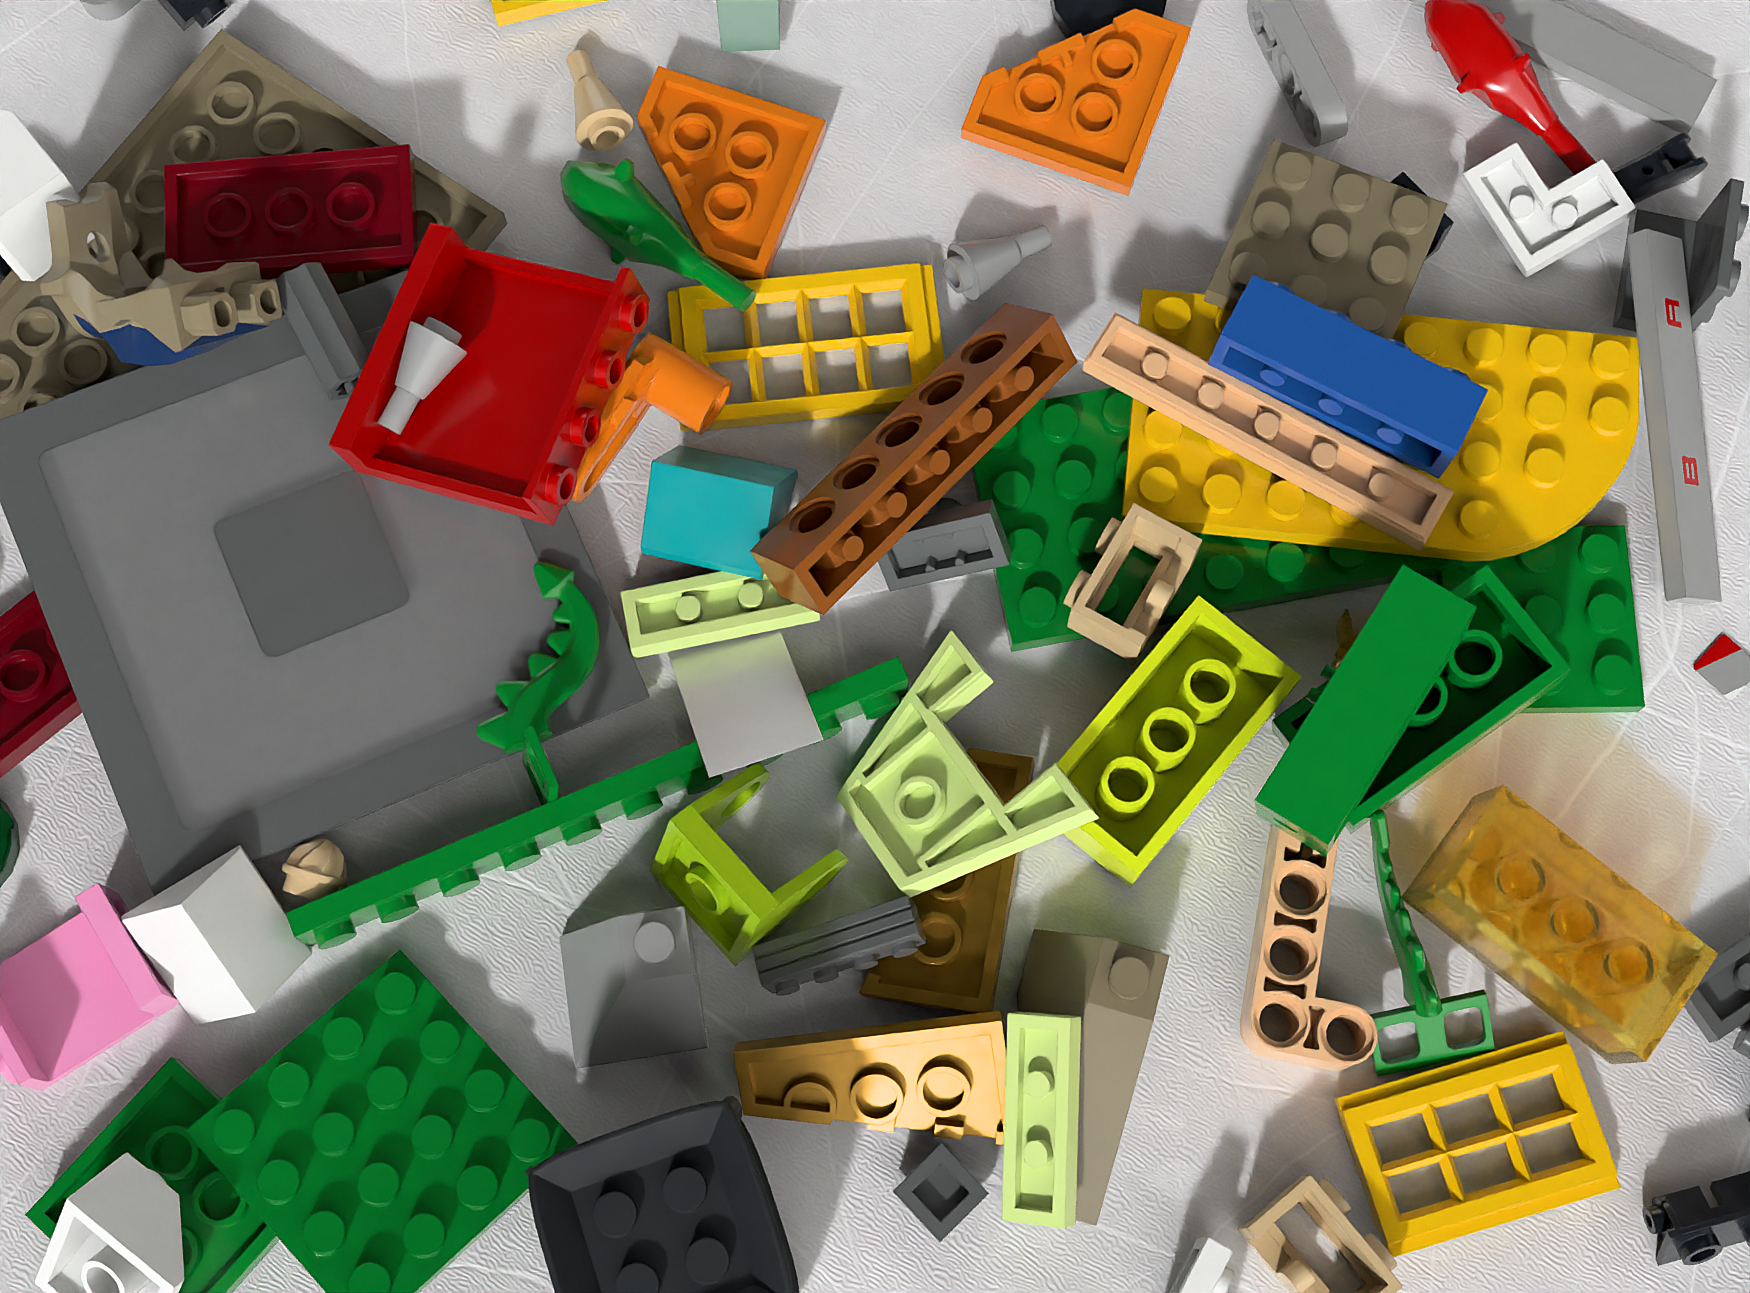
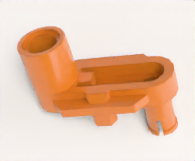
[572,333,733,503]

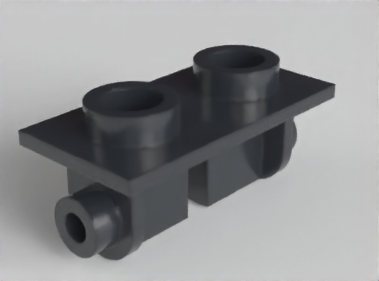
[1642,1171,1750,1266]

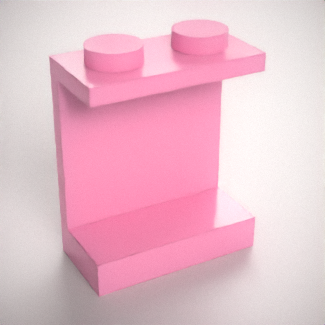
[0,883,180,1091]

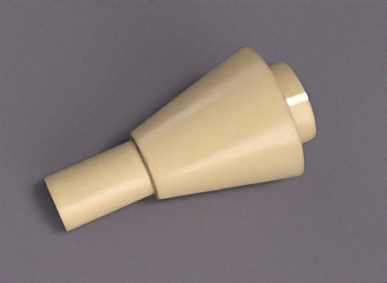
[566,50,633,151]

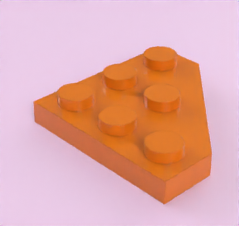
[961,9,1191,196]
[637,66,826,280]

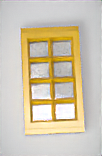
[667,263,945,432]

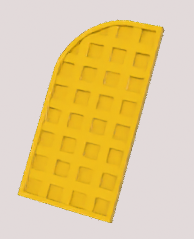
[1121,288,1640,561]

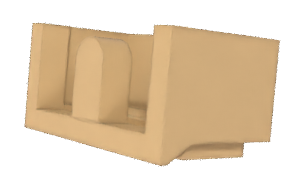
[1063,503,1202,666]
[1238,1175,1403,1293]

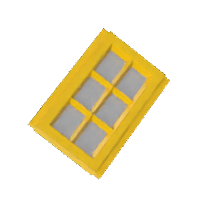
[1334,1031,1621,1257]

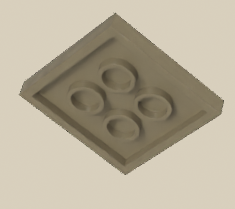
[1204,139,1448,339]

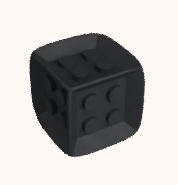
[526,1096,800,1293]

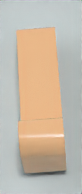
[1240,824,1378,1071]

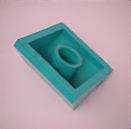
[640,445,798,580]

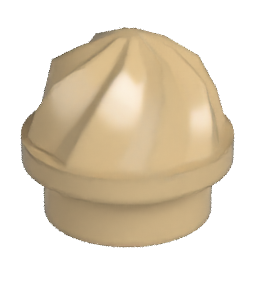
[281,838,348,900]

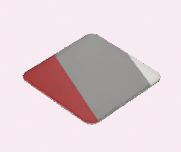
[1693,635,1750,700]

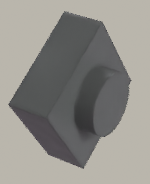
[893,1143,989,1243]

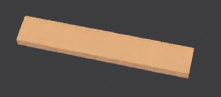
[1082,312,1454,551]

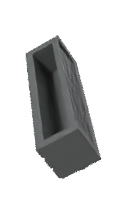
[752,895,927,996]

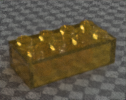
[1401,785,1718,1064]

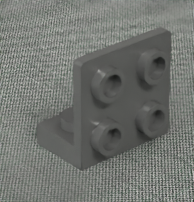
[1613,178,1749,333]

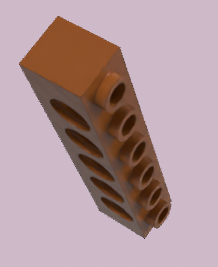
[750,303,1078,615]

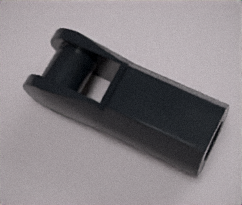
[1611,132,1708,205]

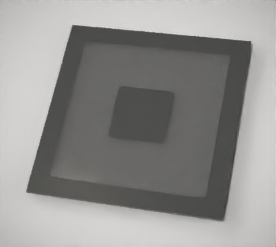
[0,269,650,896]

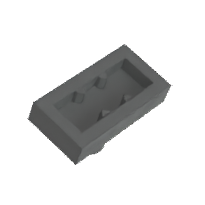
[878,498,1011,592]

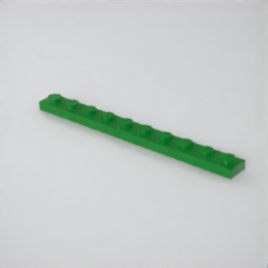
[285,656,909,949]

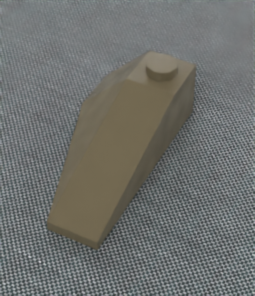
[1017,929,1170,1226]

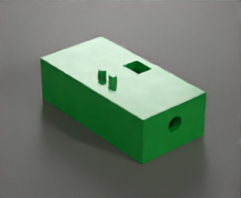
[1255,565,1477,857]

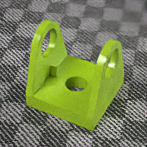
[650,763,849,967]

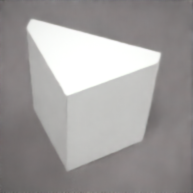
[0,110,95,281]
[121,845,312,1025]

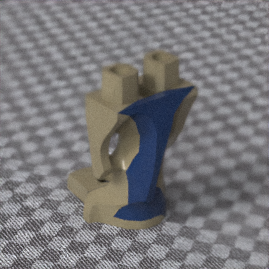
[39,182,282,366]

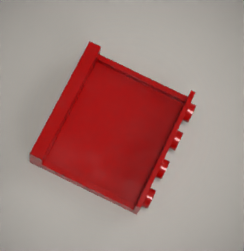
[328,222,650,526]

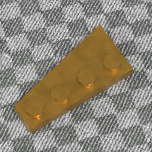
[859,748,1035,1014]
[733,1011,1007,1145]

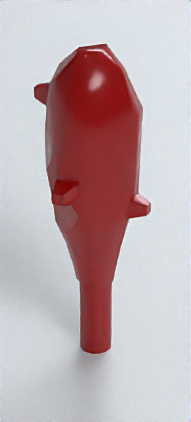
[1424,0,1597,175]

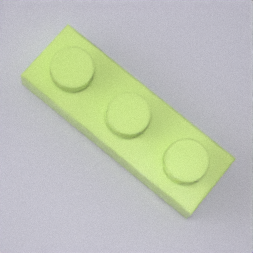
[620,571,820,659]
[1002,1011,1081,1229]

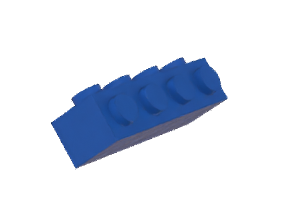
[1208,275,1488,479]

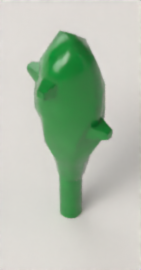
[560,158,756,312]

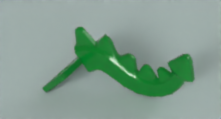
[476,562,600,806]
[1369,810,1495,1077]

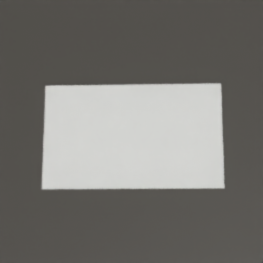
[667,629,823,778]

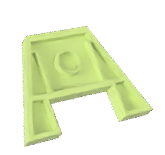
[836,629,1099,897]

